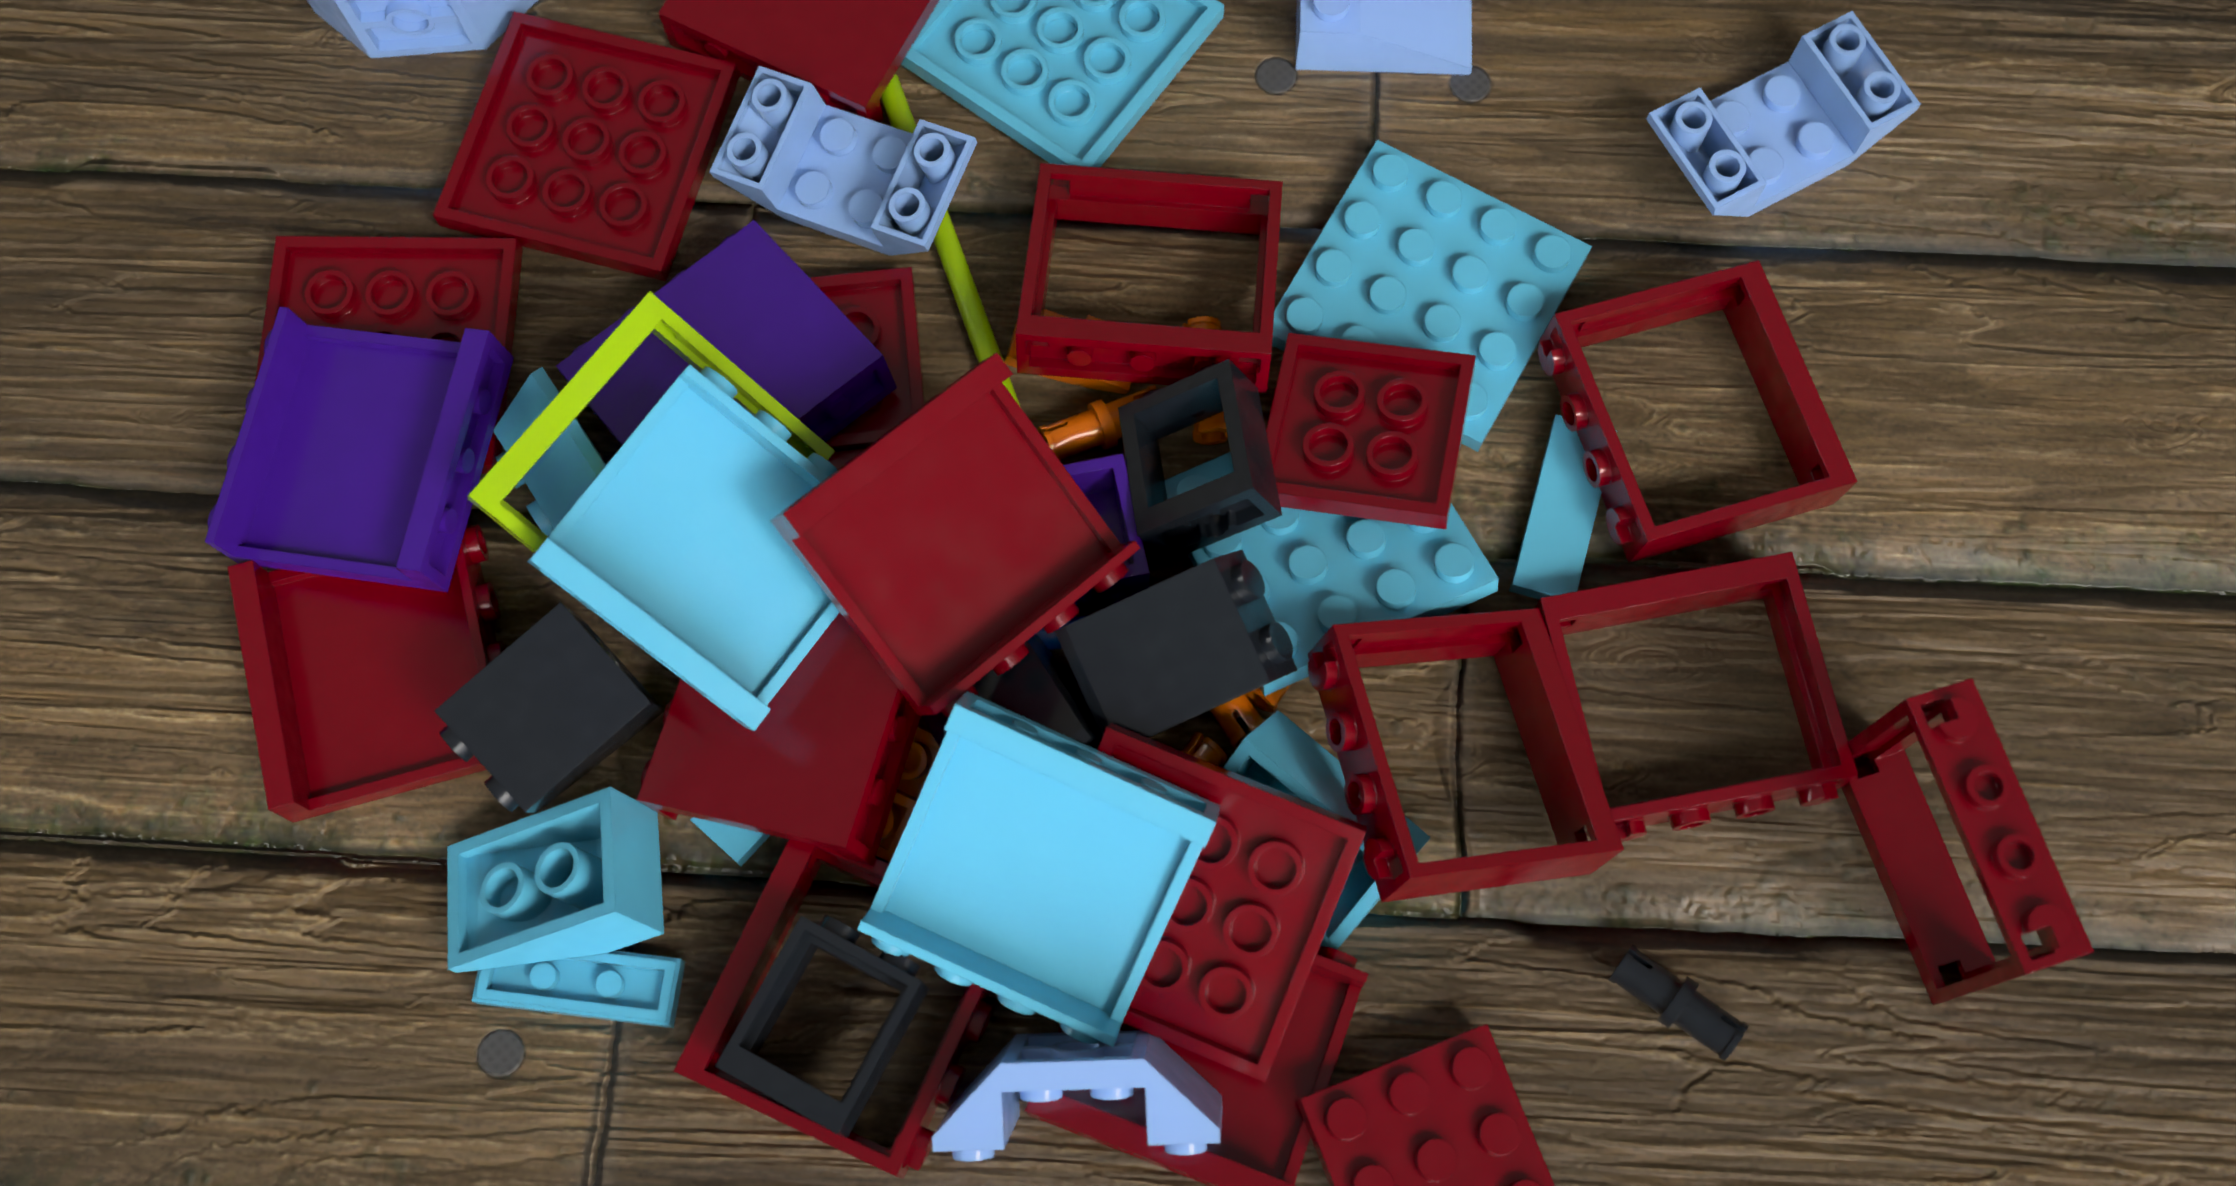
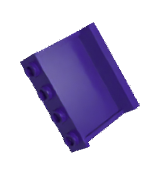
[556,220,897,446]
[205,307,514,592]

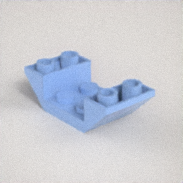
[307,0,538,58]
[1646,11,1921,217]
[709,66,977,256]
[932,1030,1223,1161]

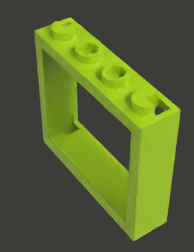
[468,291,835,553]

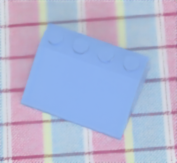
[1295,0,1472,75]

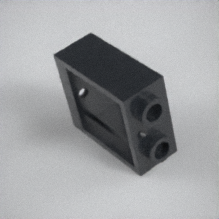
[1118,359,1282,561]
[715,914,929,1138]

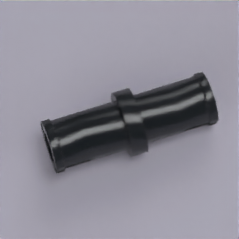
[1608,945,1749,1061]

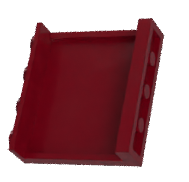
[658,0,940,123]
[770,352,1140,717]
[227,522,507,823]
[637,612,921,866]
[1025,946,1369,1186]

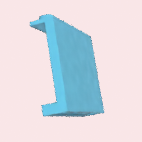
[528,364,839,731]
[857,691,1220,1047]

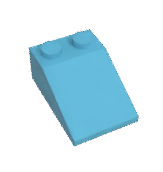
[447,787,664,973]

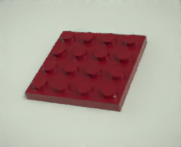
[433,11,740,282]
[255,236,523,474]
[1098,723,1367,1082]

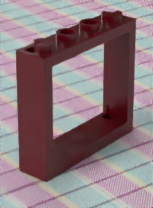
[1015,163,1283,393]
[1538,260,1858,563]
[1535,552,1858,842]
[1307,608,1624,903]
[1841,678,2094,1005]
[673,839,995,1180]

